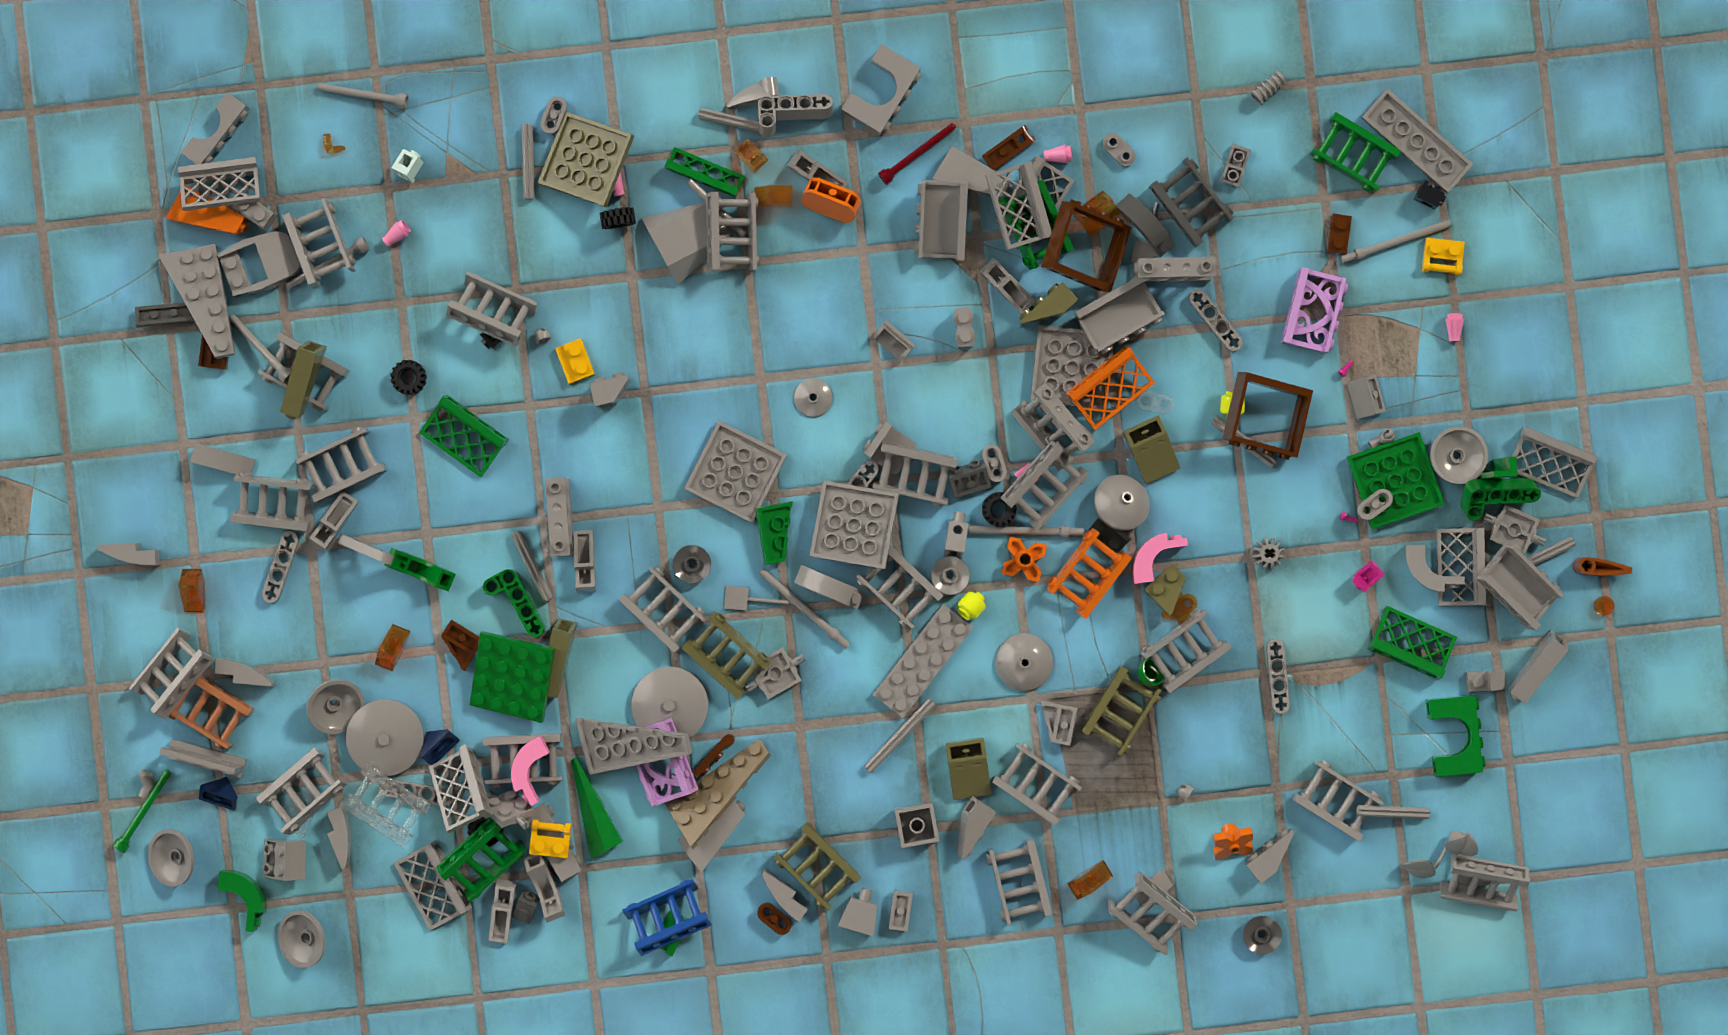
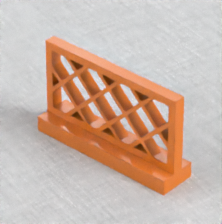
[1066,346,1155,430]

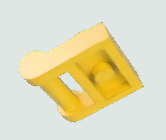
[1422,238,1465,276]
[529,819,572,858]

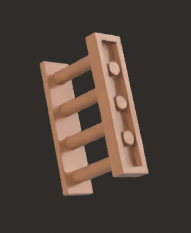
[168,676,255,750]

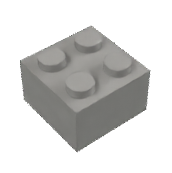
[894,801,939,848]

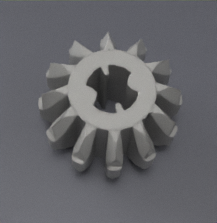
[1252,537,1285,569]

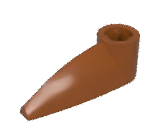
[1573,557,1632,575]

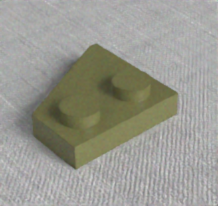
[1144,564,1186,617]

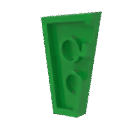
[755,501,793,565]

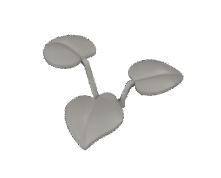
[1401,831,1491,887]

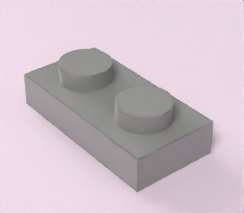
[888,890,913,932]

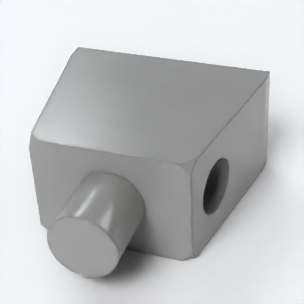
[943,512,969,559]
[838,888,877,936]

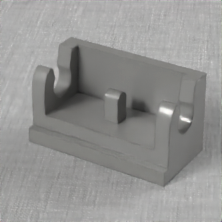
[872,320,915,362]

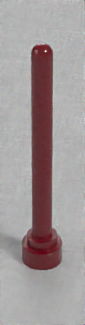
[878,123,956,185]

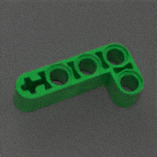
[1460,478,1541,521]
[482,569,546,637]

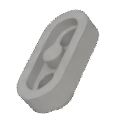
[540,97,567,135]
[1103,133,1135,167]
[982,444,1007,482]
[1357,489,1393,520]

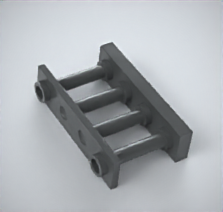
[1149,157,1233,248]

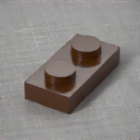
[1327,213,1352,255]

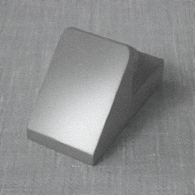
[1466,670,1506,692]

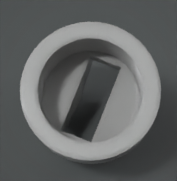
[535,328,551,344]
[1178,784,1194,801]

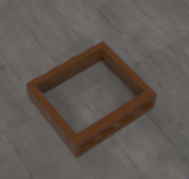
[1041,199,1132,292]
[1222,372,1313,460]

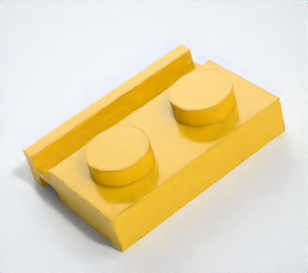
[555,338,595,384]

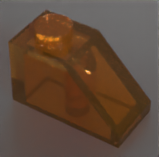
[754,185,793,207]
[178,569,205,612]
[375,624,410,672]
[1067,860,1113,900]

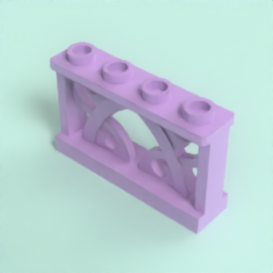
[1281,267,1348,354]
[635,717,698,807]

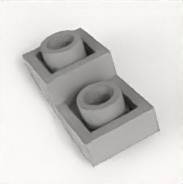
[1221,144,1251,187]

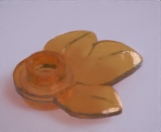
[1161,592,1197,625]

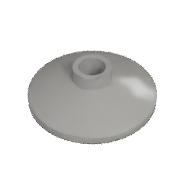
[794,379,832,417]
[931,556,970,595]

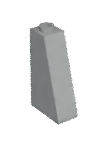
[932,146,1012,199]
[1509,629,1569,704]
[678,800,746,872]

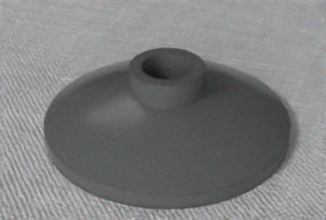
[673,545,711,583]
[1243,916,1282,955]

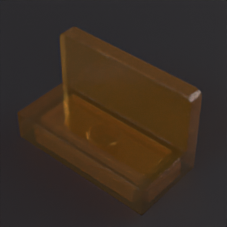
[1073,190,1120,236]

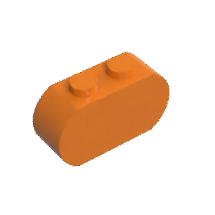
[801,178,861,223]

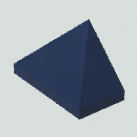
[420,729,460,765]
[199,777,238,811]

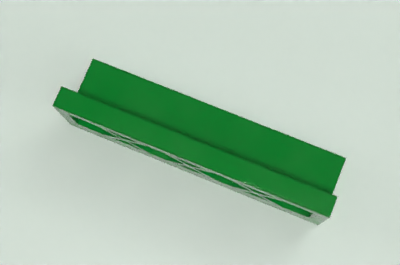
[665,147,745,198]
[1477,456,1517,479]

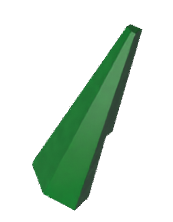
[571,757,624,859]

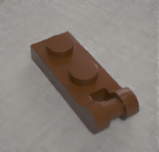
[982,125,1036,171]
[692,734,735,778]

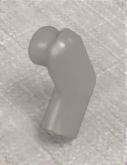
[1368,428,1395,448]
[138,769,155,799]

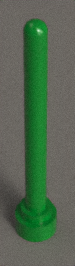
[112,770,171,853]

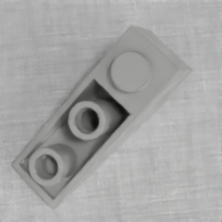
[956,796,996,860]
[1244,828,1294,884]

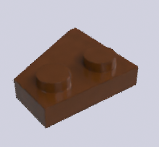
[441,620,479,671]

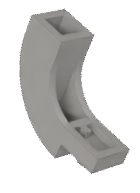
[1406,545,1464,592]
[794,565,865,609]
[524,855,565,923]

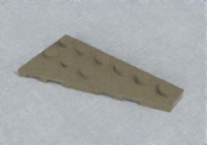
[665,739,771,849]

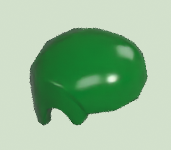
[1137,657,1164,687]

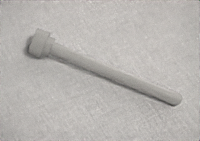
[317,83,409,109]
[285,236,370,289]
[229,315,292,384]

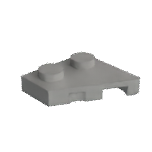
[1041,701,1078,746]

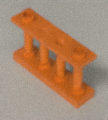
[1046,528,1132,619]

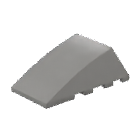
[642,202,736,285]

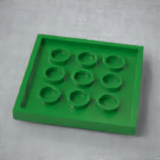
[1346,432,1445,529]
[469,631,555,723]

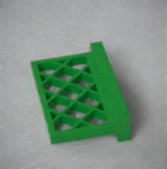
[419,395,509,477]
[1368,606,1457,680]

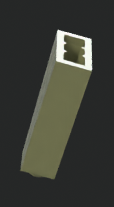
[280,340,327,419]
[548,618,577,699]

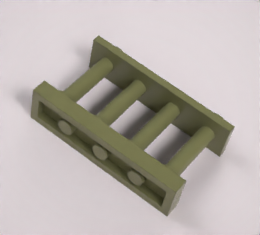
[681,611,771,699]
[1080,666,1162,756]
[774,822,861,911]

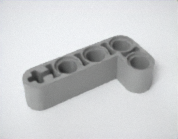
[758,94,833,137]

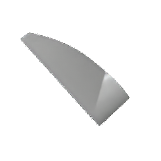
[727,77,780,109]

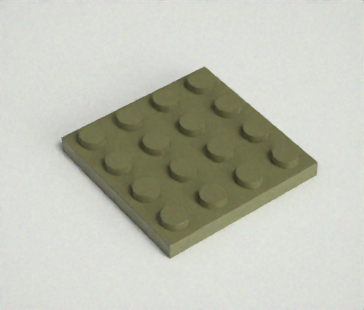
[538,111,634,207]

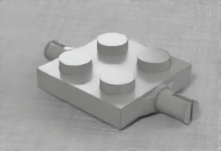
[1483,504,1546,555]
[745,647,806,699]
[486,790,535,829]

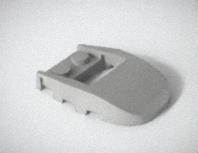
[218,231,302,298]

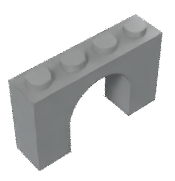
[841,44,921,136]

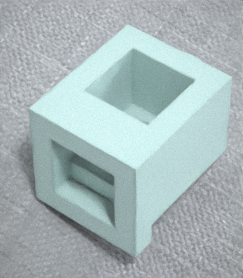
[391,149,424,183]

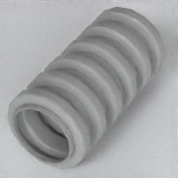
[1251,71,1287,104]

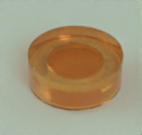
[1594,596,1614,615]

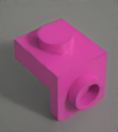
[1352,560,1385,593]

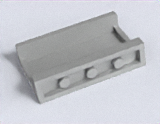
[915,180,968,261]
[1074,277,1165,354]
[1476,544,1564,631]

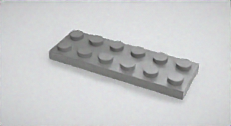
[1361,88,1473,193]
[872,604,973,718]

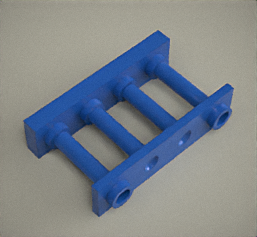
[622,879,712,956]

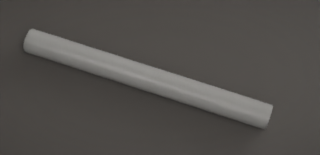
[687,179,747,238]

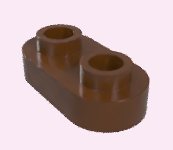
[757,902,792,935]

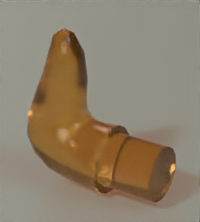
[323,134,346,155]

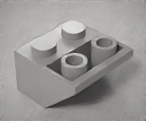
[590,373,631,409]
[263,839,306,881]

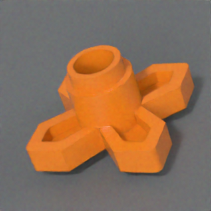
[1002,537,1047,582]
[1213,823,1253,860]

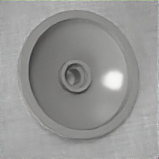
[1430,426,1488,484]
[1094,475,1150,531]
[996,633,1053,691]
[306,679,365,734]
[148,829,194,887]
[278,910,326,968]

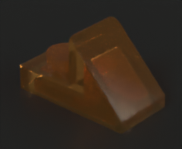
[733,139,769,174]

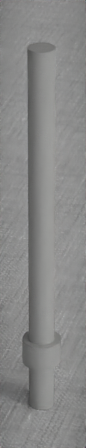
[1341,220,1451,263]
[969,526,1084,537]
[759,568,850,649]

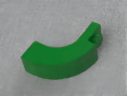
[384,548,456,592]
[218,869,267,932]

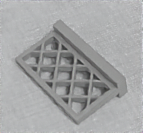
[994,156,1074,246]
[178,157,261,211]
[985,162,1052,250]
[1511,426,1598,498]
[1437,528,1486,606]
[159,739,247,778]
[429,744,493,833]
[394,840,472,930]

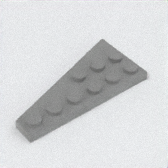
[159,244,235,359]
[576,718,693,775]

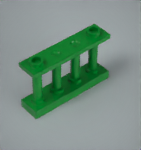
[1309,112,1401,193]
[998,179,1075,270]
[436,818,527,903]

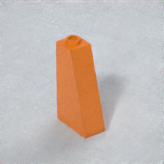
[166,185,249,236]

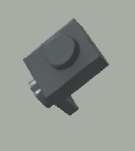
[512,890,540,924]

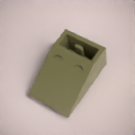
[1018,283,1078,326]
[1122,415,1180,484]
[945,737,991,800]

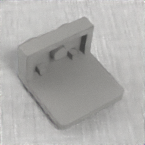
[863,422,916,475]

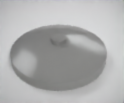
[631,667,709,738]
[346,699,424,776]

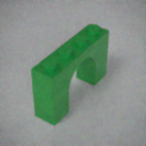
[1425,695,1485,777]

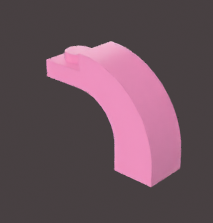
[1132,533,1188,584]
[511,735,550,806]

